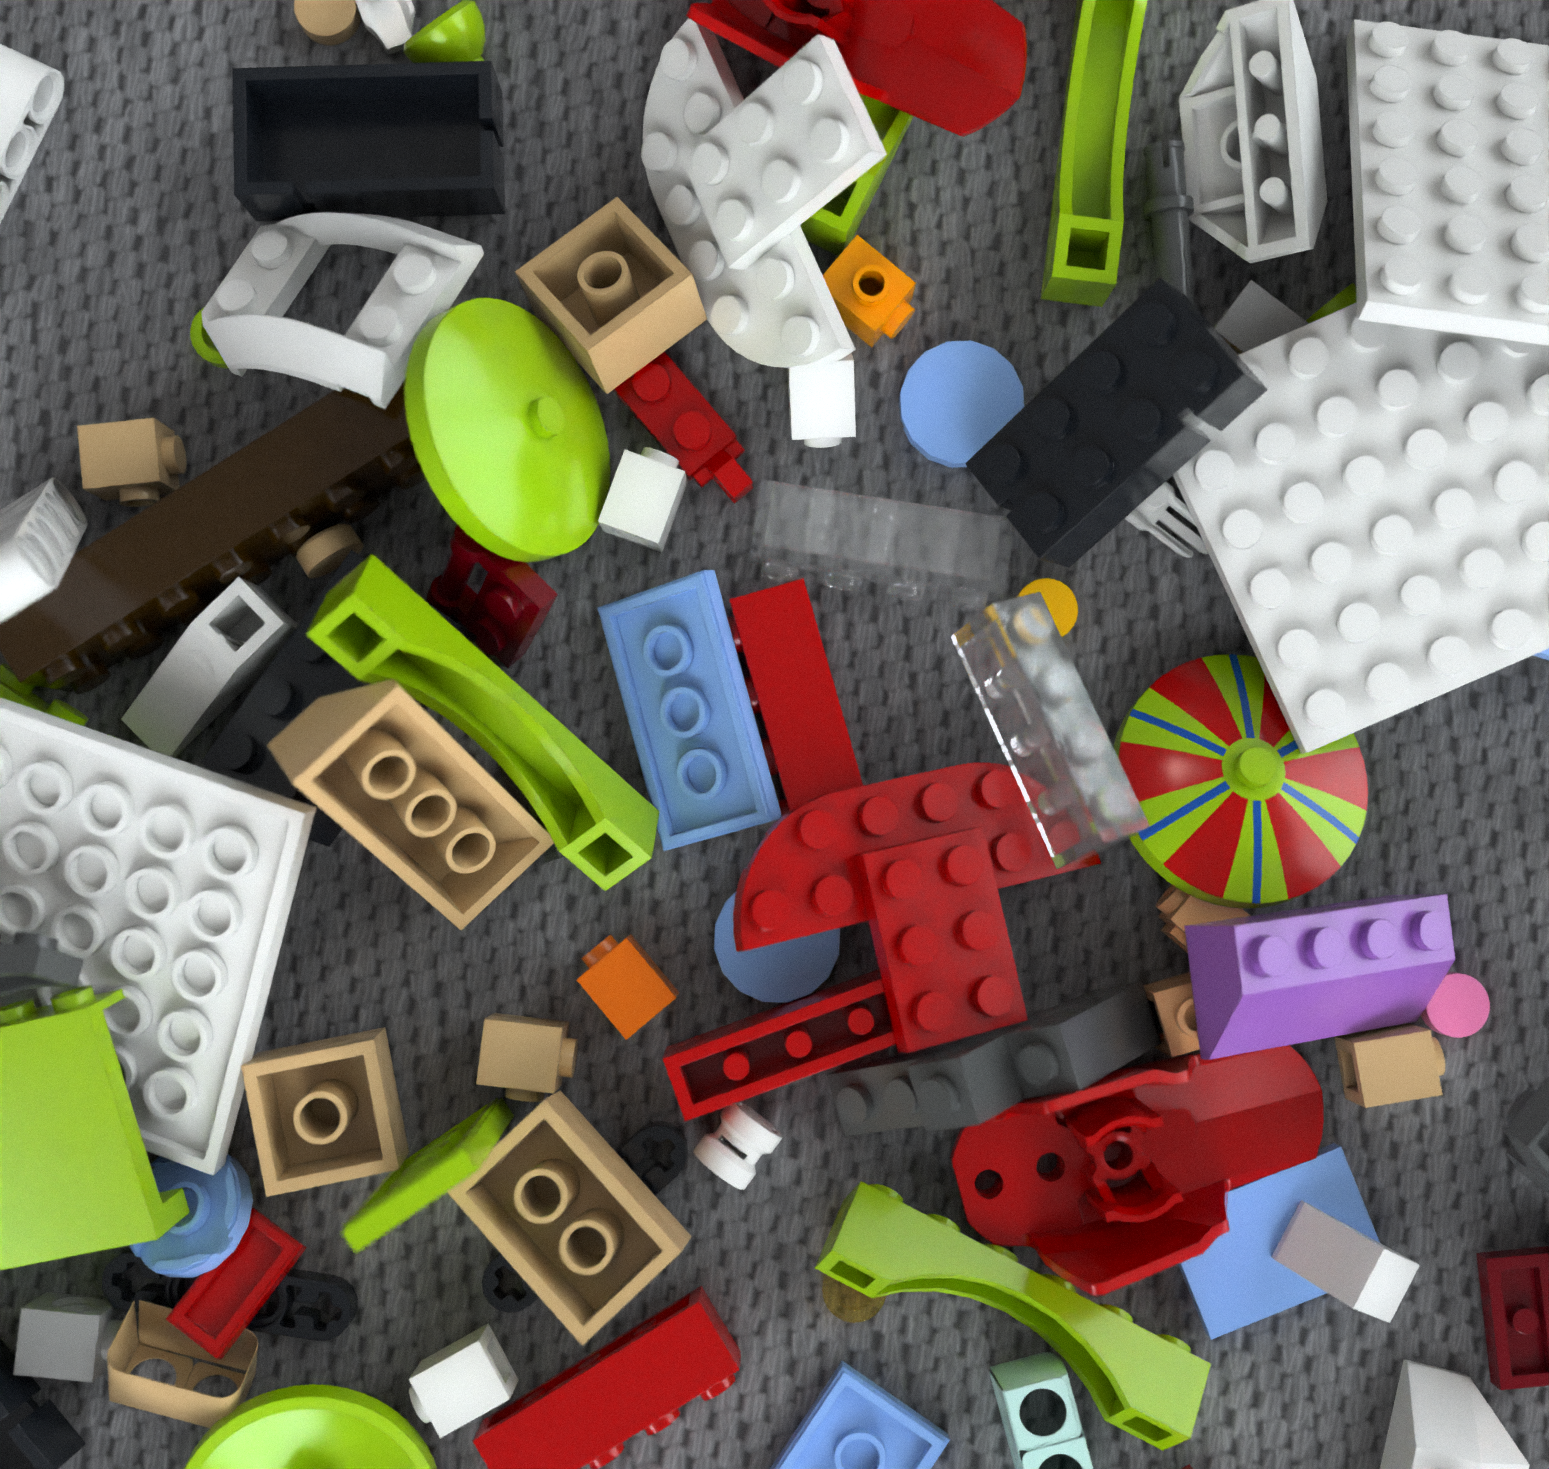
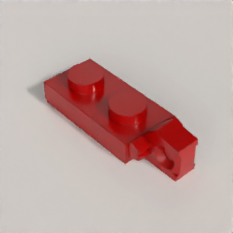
[613,351,753,504]

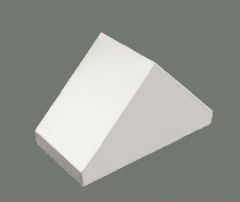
[1272,1200,1420,1323]

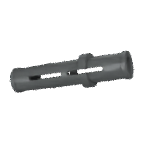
[1143,140,1196,307]

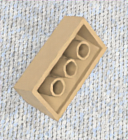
[267,679,554,930]

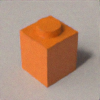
[576,934,679,1040]

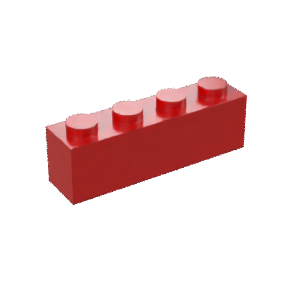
[728,578,863,816]
[663,969,896,1121]
[472,1286,741,1469]

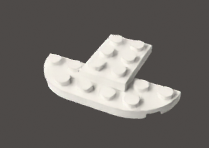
[641,18,887,368]

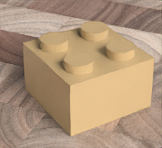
[515,197,707,394]
[241,1027,409,1197]

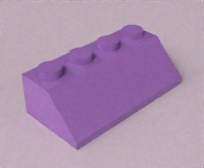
[1185,894,1455,1060]

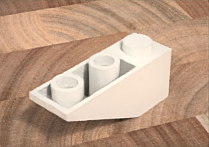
[121,577,298,758]

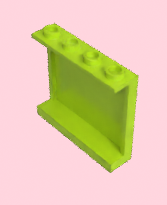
[0,985,190,1270]

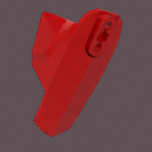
[686,0,1027,137]
[950,1045,1324,1296]

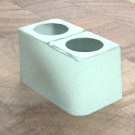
[989,1352,1093,1469]

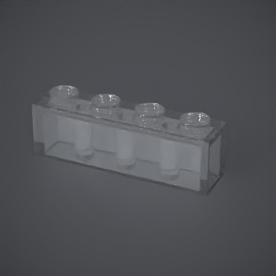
[749,479,1015,610]
[951,592,1150,869]

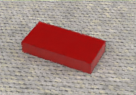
[166,1207,307,1359]

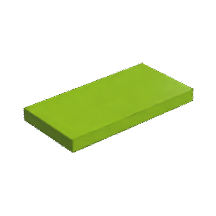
[341,1097,514,1254]

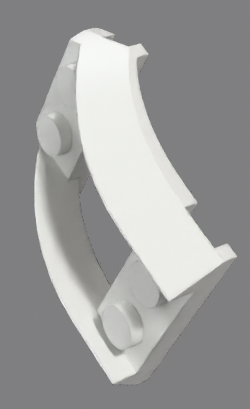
[201,212,484,409]

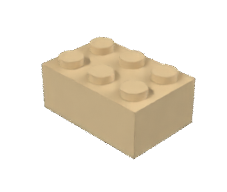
[447,1090,692,1346]

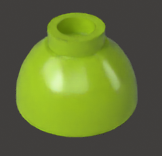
[403,0,486,63]

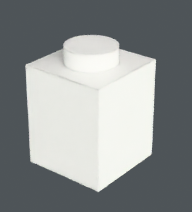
[787,353,856,448]
[598,447,688,552]
[409,1323,519,1438]

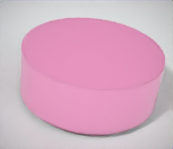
[1421,972,1490,1038]

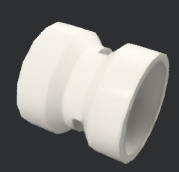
[693,1101,783,1190]

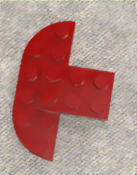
[733,762,1101,1053]

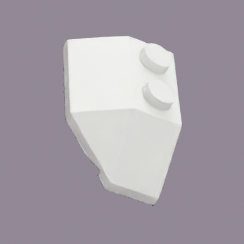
[1179,0,1327,264]
[1380,1359,1530,1469]

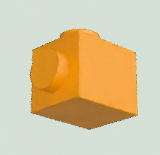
[823,235,916,347]

